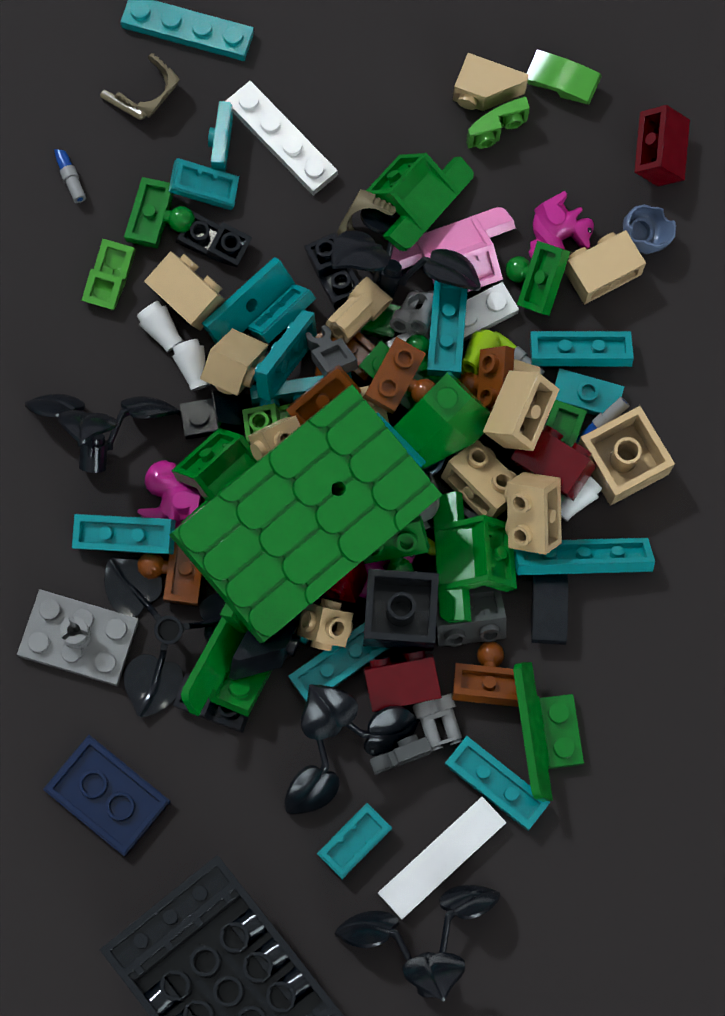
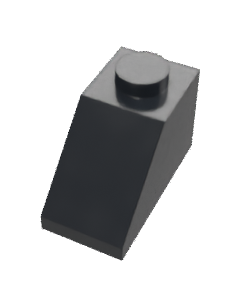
[229,619,301,680]

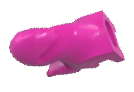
[528,191,594,259]
[137,460,205,529]

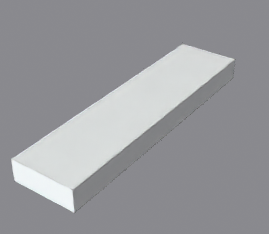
[377,796,506,920]

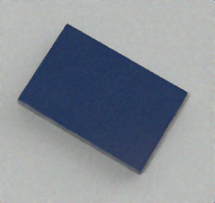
[43,735,171,857]

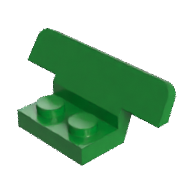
[366,153,474,251]
[171,428,257,523]
[433,491,517,623]
[181,617,272,717]
[513,662,584,802]

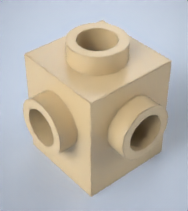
[296,598,354,651]

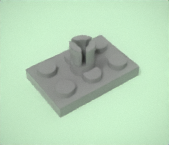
[17,589,139,687]

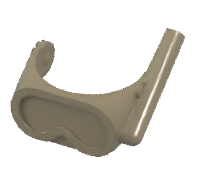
[100,53,180,120]
[337,189,396,273]

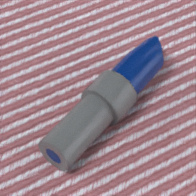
[54,149,86,203]
[576,397,630,444]

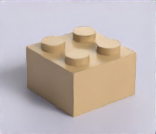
[578,406,675,506]

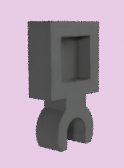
[306,325,358,376]
[370,735,432,775]

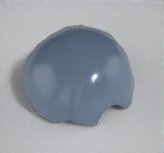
[623,204,676,254]

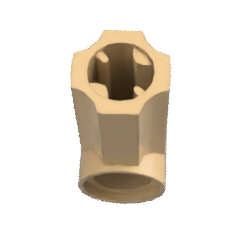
[326,277,393,343]

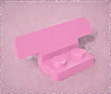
[391,207,516,292]

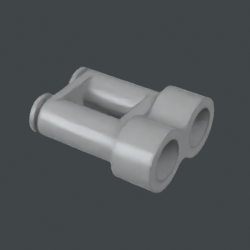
[390,289,434,334]
[412,693,463,751]

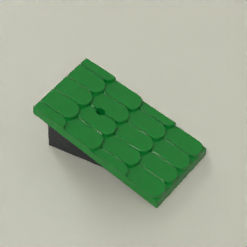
[169,384,442,644]

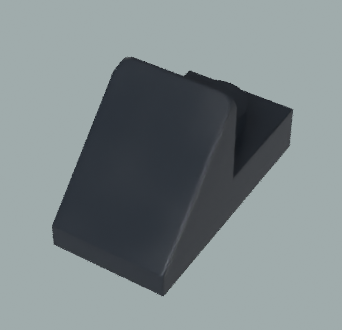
[180,390,249,439]

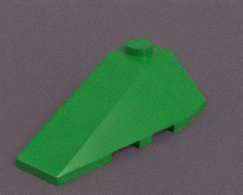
[393,371,491,470]

